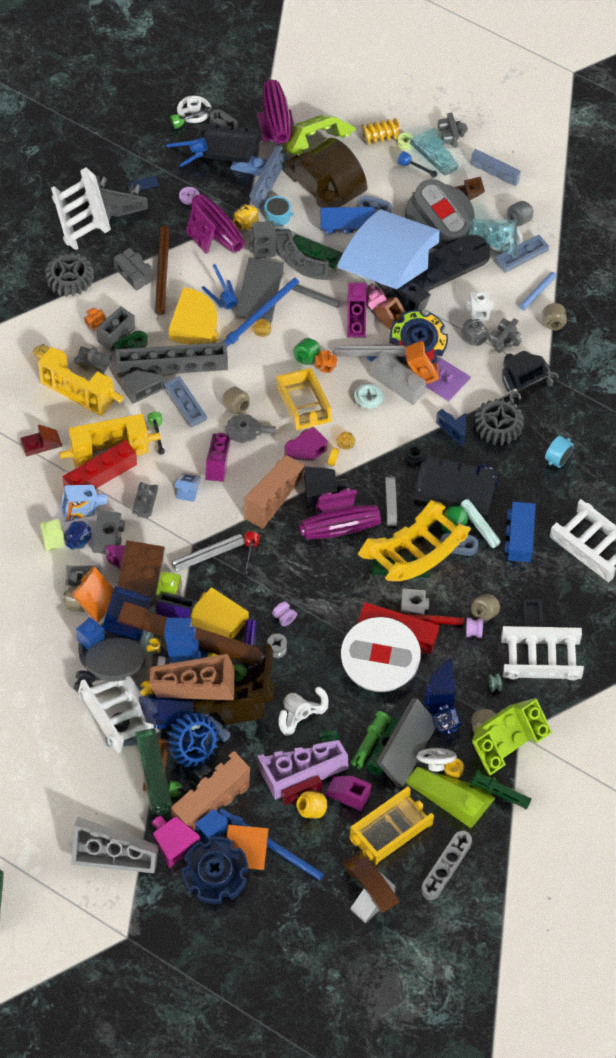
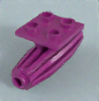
[257,79,294,144]
[186,194,245,254]
[299,489,381,539]

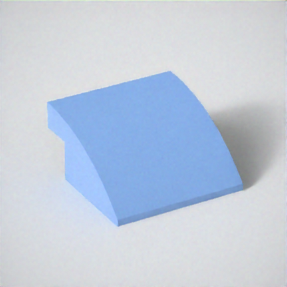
[338,209,439,289]

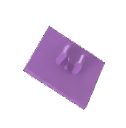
[425,358,471,401]

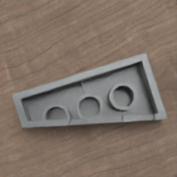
[71,817,158,873]

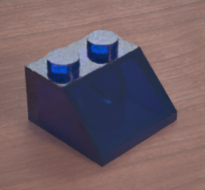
[103,586,153,641]
[424,658,455,713]
[139,696,193,729]

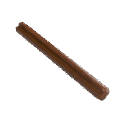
[155,225,170,315]

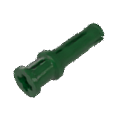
[470,769,532,810]

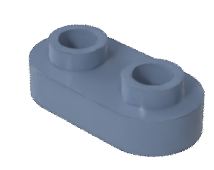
[357,195,392,214]
[440,533,478,556]

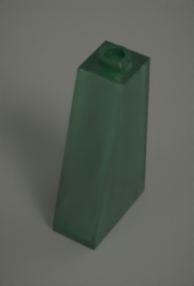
[135,728,172,815]

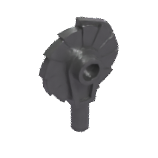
[225,413,276,443]

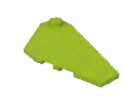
[406,767,495,828]

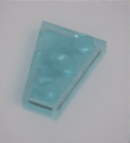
[410,128,458,176]
[468,219,517,256]

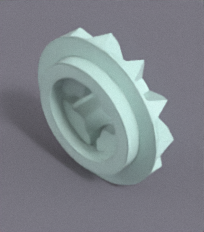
[354,383,384,410]

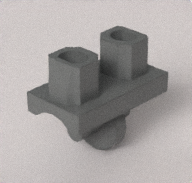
[438,112,468,148]
[489,318,522,353]
[74,346,112,375]
[132,482,158,518]
[65,565,102,586]

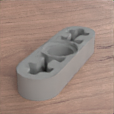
[385,477,397,526]

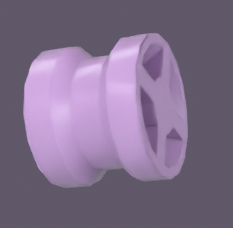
[272,602,297,626]
[466,618,483,638]

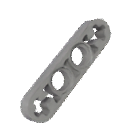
[421,831,472,900]

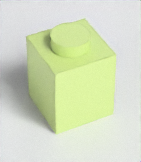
[40,519,65,551]

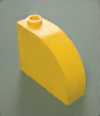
[169,287,219,345]
[191,587,249,657]

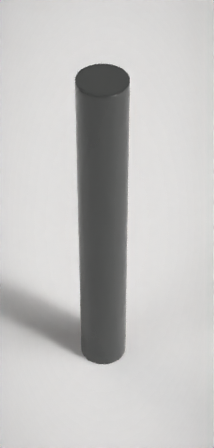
[292,284,340,308]

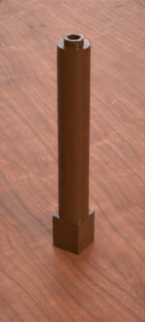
[118,601,263,667]

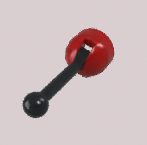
[241,532,260,577]

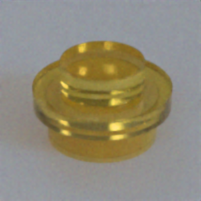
[253,319,271,337]
[337,432,355,450]

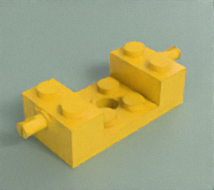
[37,347,124,417]
[59,413,161,467]

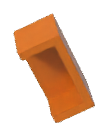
[406,341,439,384]

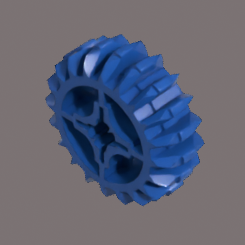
[166,712,220,767]

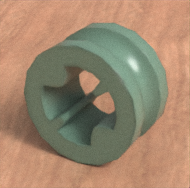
[488,673,502,692]

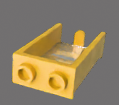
[276,368,332,430]
[349,787,434,866]

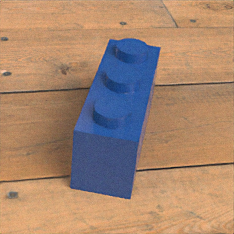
[320,207,374,233]
[505,502,536,562]
[164,618,201,663]

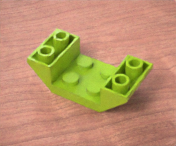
[282,114,356,155]
[472,698,552,775]

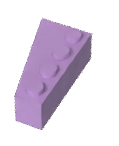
[257,740,349,800]

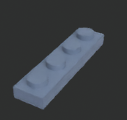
[249,145,288,208]

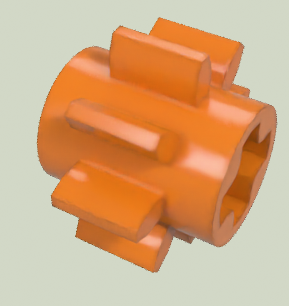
[84,308,106,331]
[314,350,337,373]

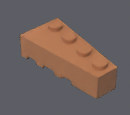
[243,455,305,529]
[149,654,234,700]
[171,751,250,830]

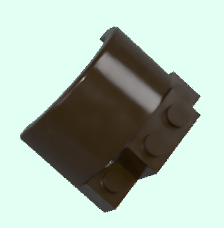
[283,138,368,208]
[192,643,274,725]

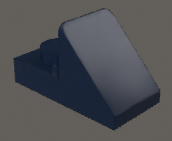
[436,409,466,446]

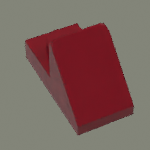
[20,425,62,457]

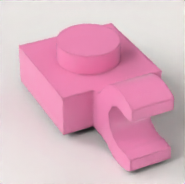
[366,283,387,310]

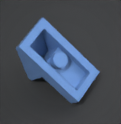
[231,156,268,176]
[175,473,201,502]

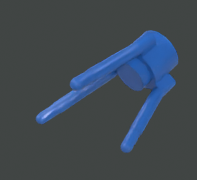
[166,137,207,167]
[202,264,238,310]

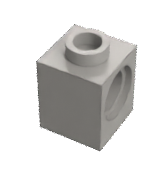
[401,589,429,615]

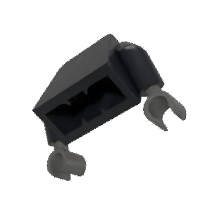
[502,351,559,405]

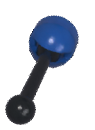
[397,151,438,177]

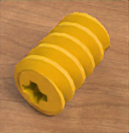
[361,118,400,145]

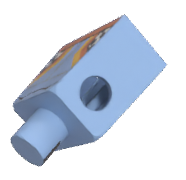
[61,485,107,522]

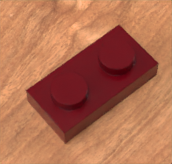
[281,775,322,806]

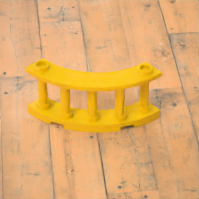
[358,500,471,581]

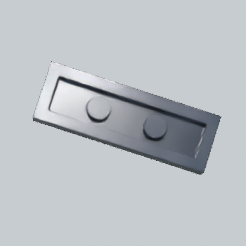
[471,149,521,186]
[495,235,549,273]
[164,376,207,427]

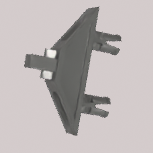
[80,176,148,221]

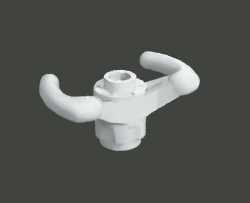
[279,687,329,736]

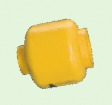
[233,204,259,231]
[297,791,327,819]

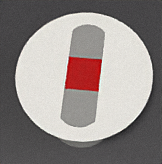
[341,617,420,692]

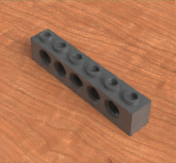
[115,342,228,378]

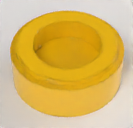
[327,447,340,467]
[444,758,464,779]

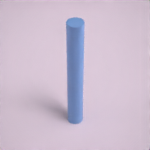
[519,272,557,310]

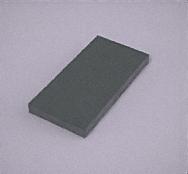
[236,258,284,323]
[376,698,438,787]

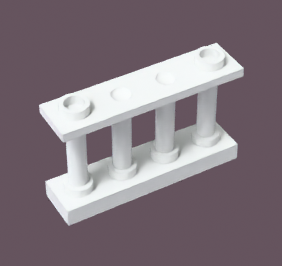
[51,168,111,250]
[550,499,616,583]
[501,626,584,680]
[78,676,162,754]

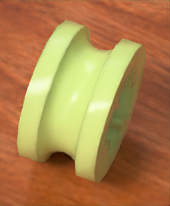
[397,133,413,150]

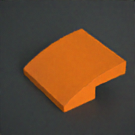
[71,566,116,623]

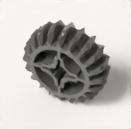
[45,252,94,297]
[474,398,524,446]

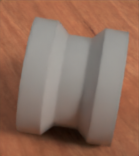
[267,634,287,658]

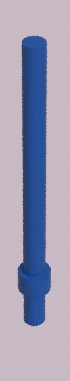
[223,277,299,347]
[218,808,324,881]

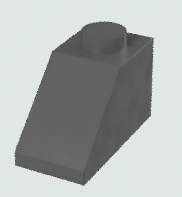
[121,370,165,404]

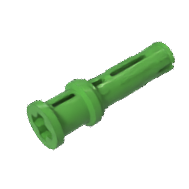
[350,711,392,769]

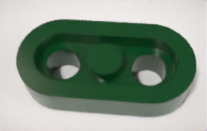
[114,331,148,355]

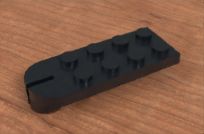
[411,235,490,292]

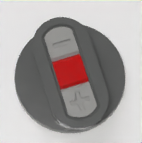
[405,179,475,249]

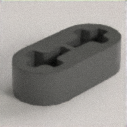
[210,109,238,128]

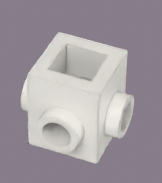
[467,291,493,320]

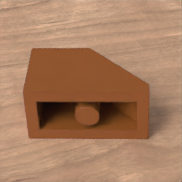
[373,297,405,330]

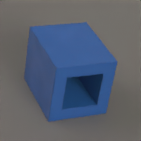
[76,617,105,650]
[195,809,228,844]

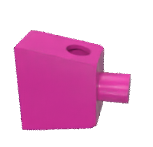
[152,816,200,868]

